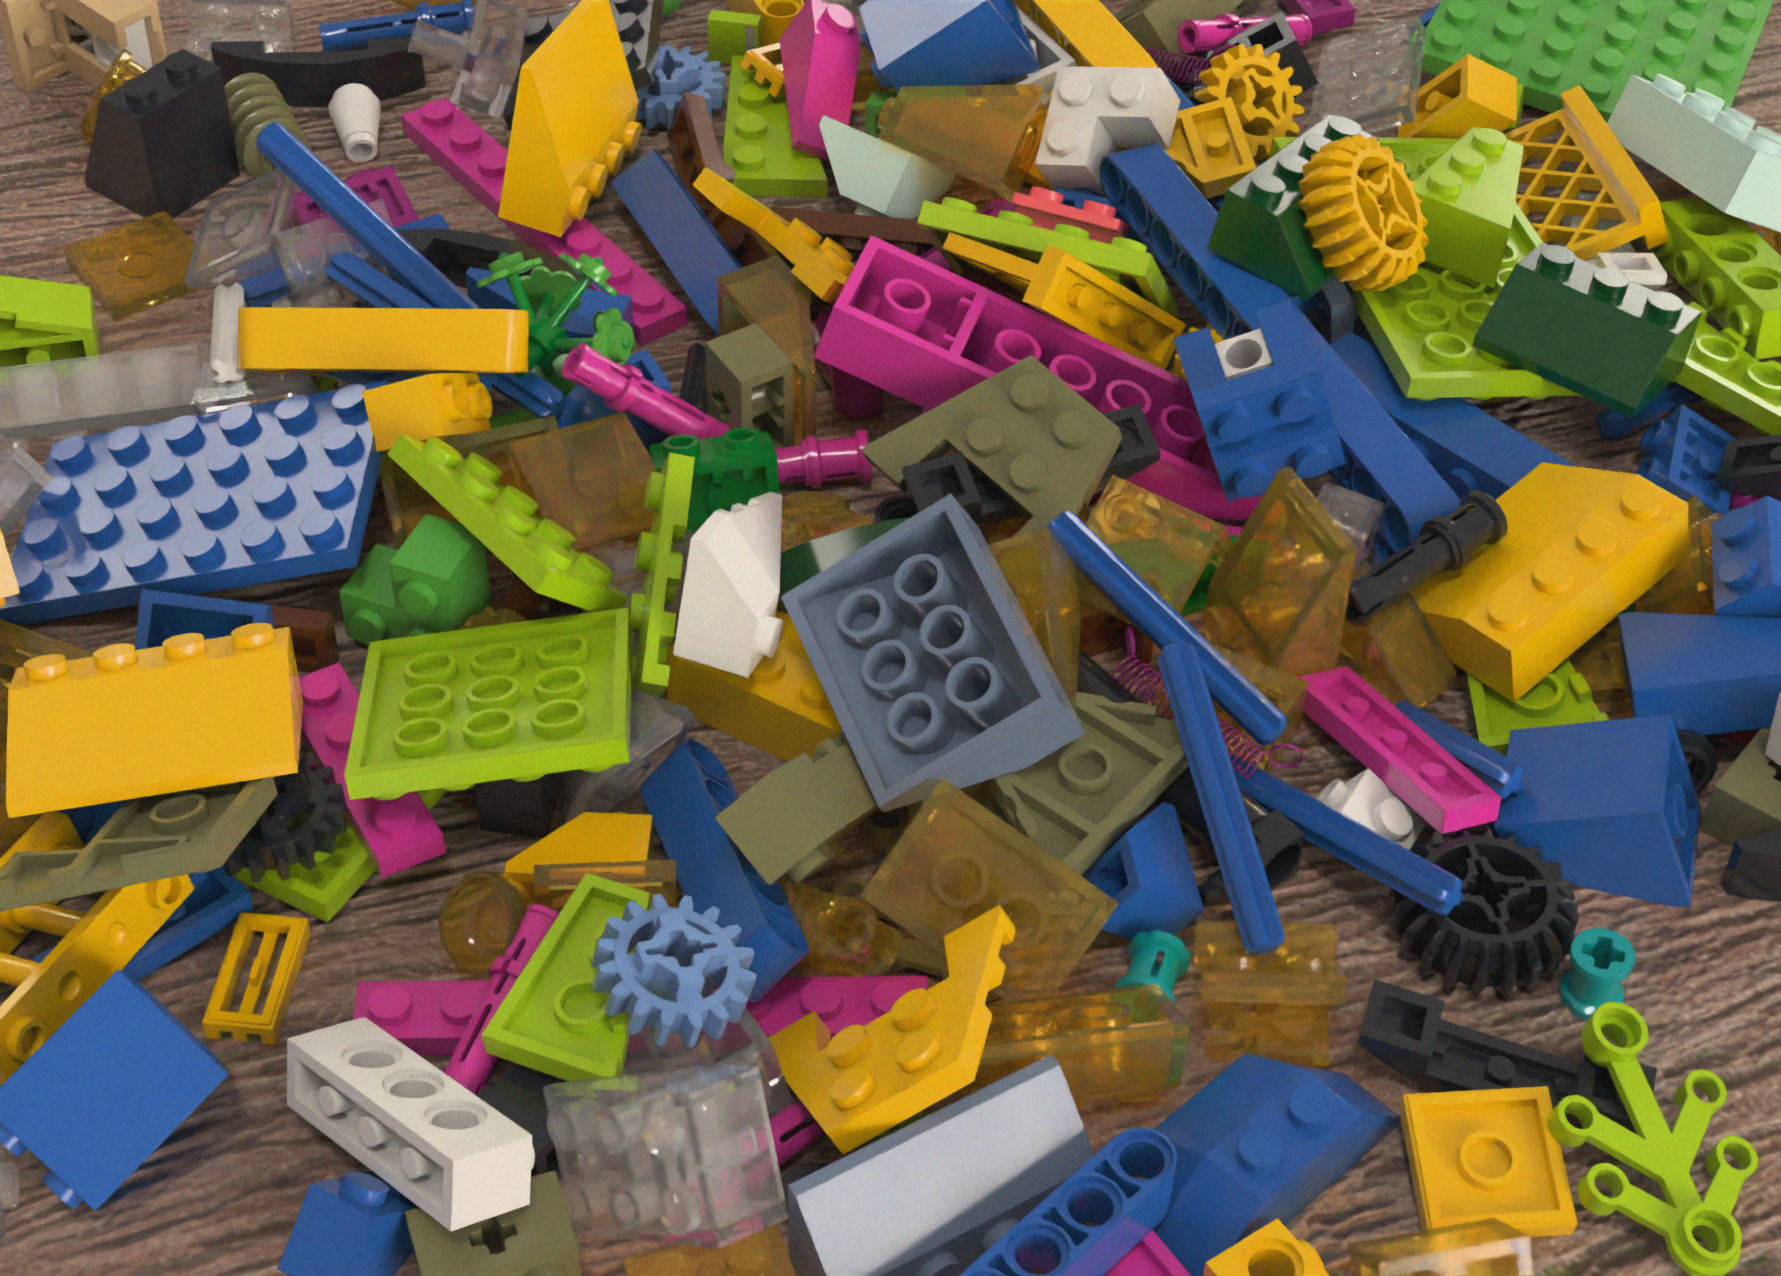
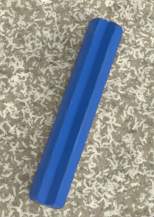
[1395,700,1524,800]

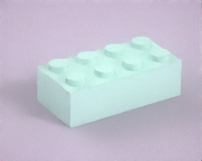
[1607,74,1781,232]

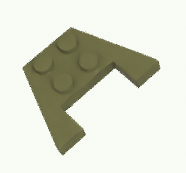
[861,355,1123,606]
[0,777,278,911]

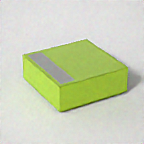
[707,9,762,65]

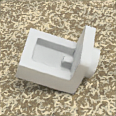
[1315,768,1426,850]

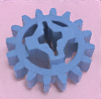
[635,44,726,130]
[591,894,757,1048]

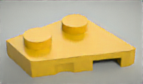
[1164,97,1256,199]

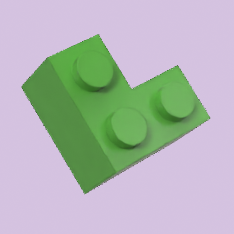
[339,514,494,645]

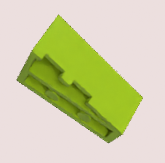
[1413,127,1524,288]
[0,275,103,387]

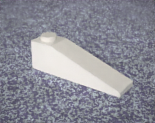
[673,492,783,678]

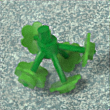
[476,252,635,395]

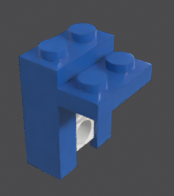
[1173,299,1346,503]

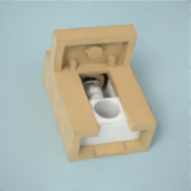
[0,0,167,95]

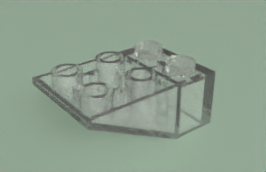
[543,1064,789,1249]

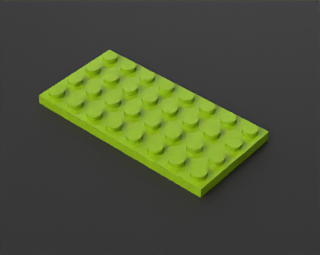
[1269,137,1586,401]

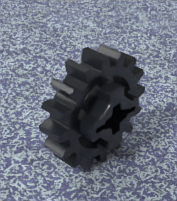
[223,753,347,882]

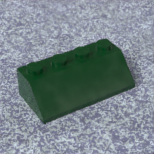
[1207,114,1381,301]

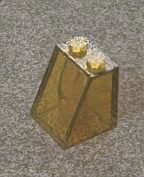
[877,84,1051,205]

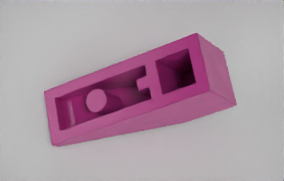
[779,0,861,162]

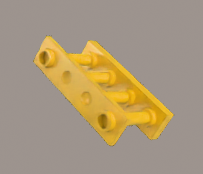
[0,811,195,1085]

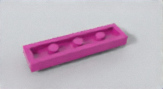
[299,662,446,878]
[1290,666,1502,834]

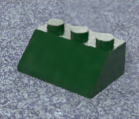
[1472,242,1702,418]

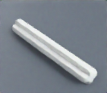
[210,282,247,387]

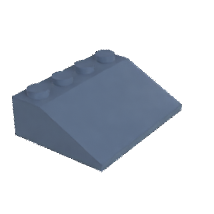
[781,493,1086,812]

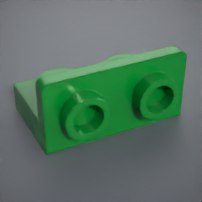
[649,428,779,532]

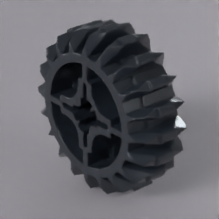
[1387,826,1579,999]

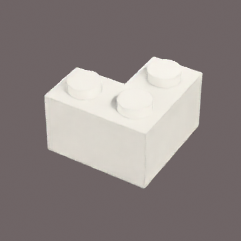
[1035,66,1180,196]

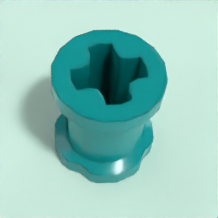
[1559,928,1636,1021]
[1111,930,1191,1025]

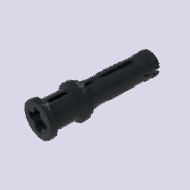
[1335,490,1508,627]

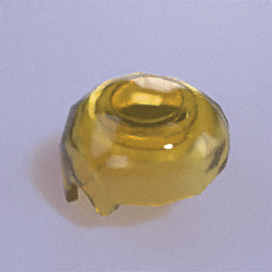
[438,871,536,978]

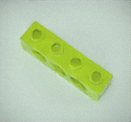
[1649,196,1781,360]

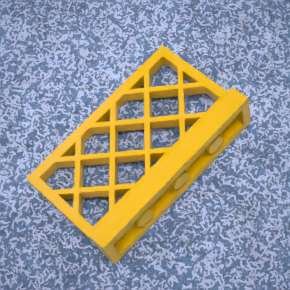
[1504,85,1669,261]
[943,232,1186,370]

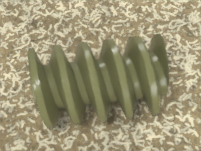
[225,72,312,185]

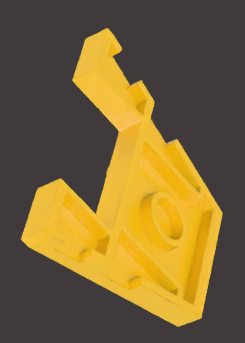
[693,167,855,304]
[760,905,1016,1155]

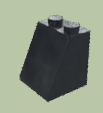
[84,49,240,227]

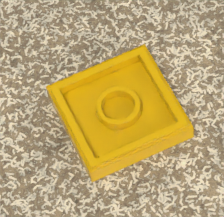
[1398,1086,1578,1244]

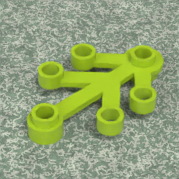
[1548,1002,1759,1276]

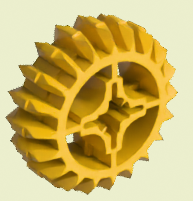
[1298,134,1429,293]

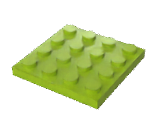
[917,197,1179,318]
[344,607,633,800]

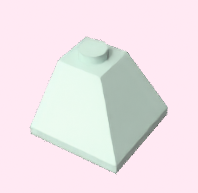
[819,115,954,220]

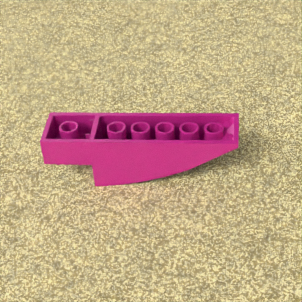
[814,235,1291,521]

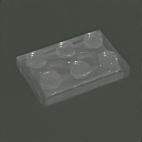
[1307,17,1426,134]

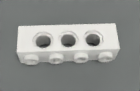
[287,1017,535,1231]

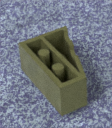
[715,730,879,886]

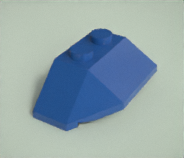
[1145,1053,1401,1276]

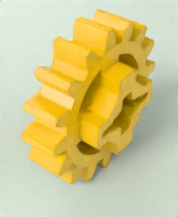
[1194,44,1304,161]

